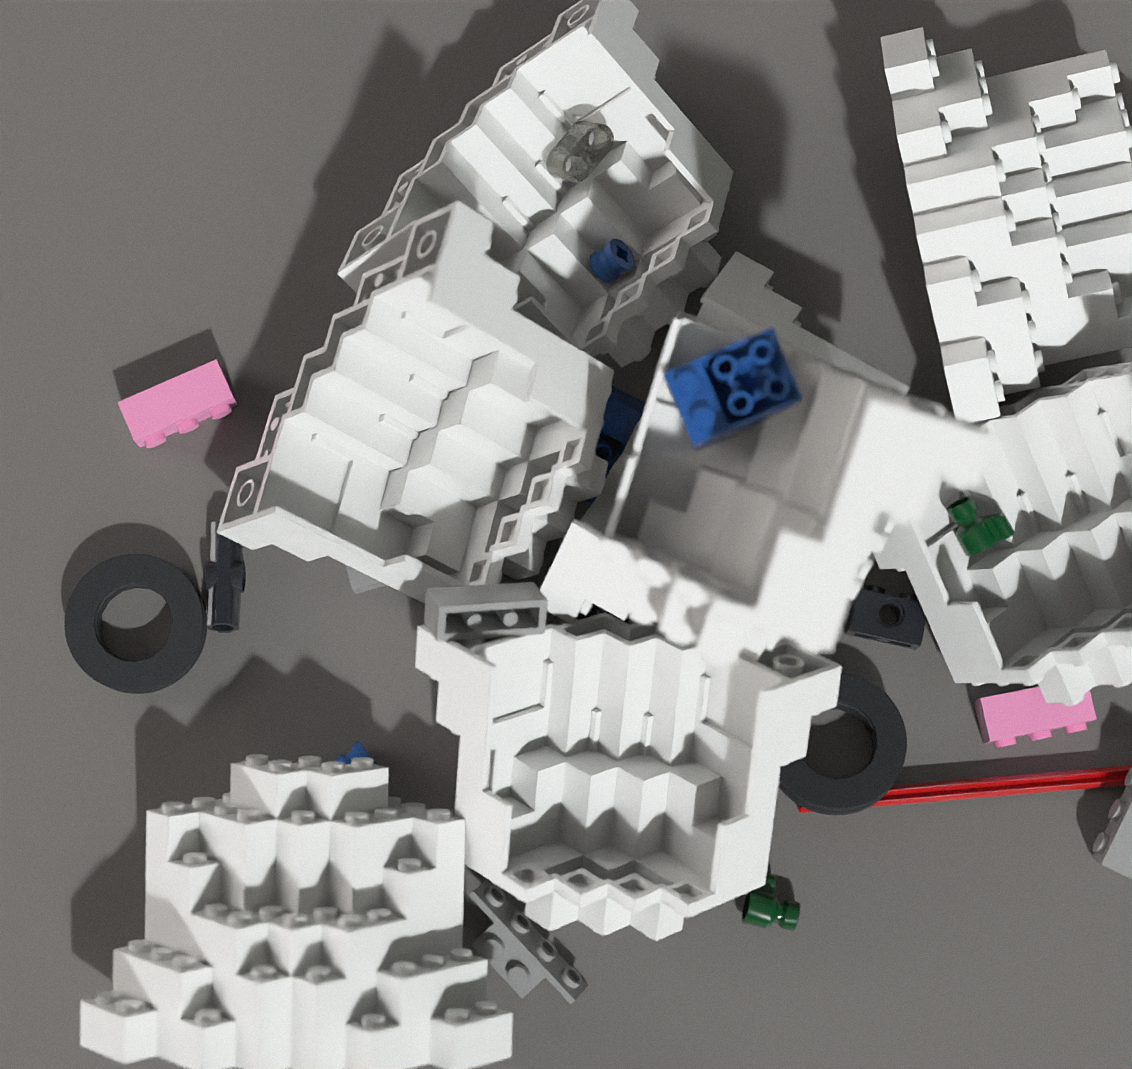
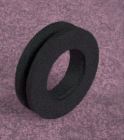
[64,554,207,694]
[778,673,907,816]

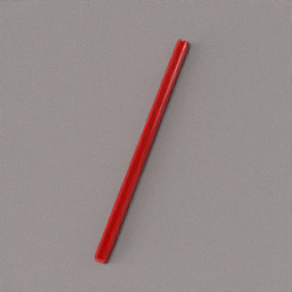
[797,765,1132,813]

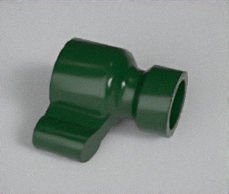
[946,495,1015,556]
[742,874,800,931]

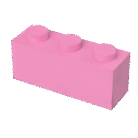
[117,359,238,448]
[974,686,1097,748]

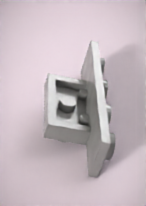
[469,879,588,1004]

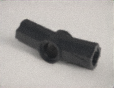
[205,521,246,633]

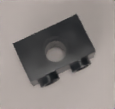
[845,585,926,650]

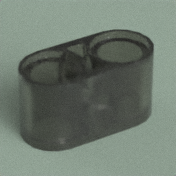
[546,121,614,183]

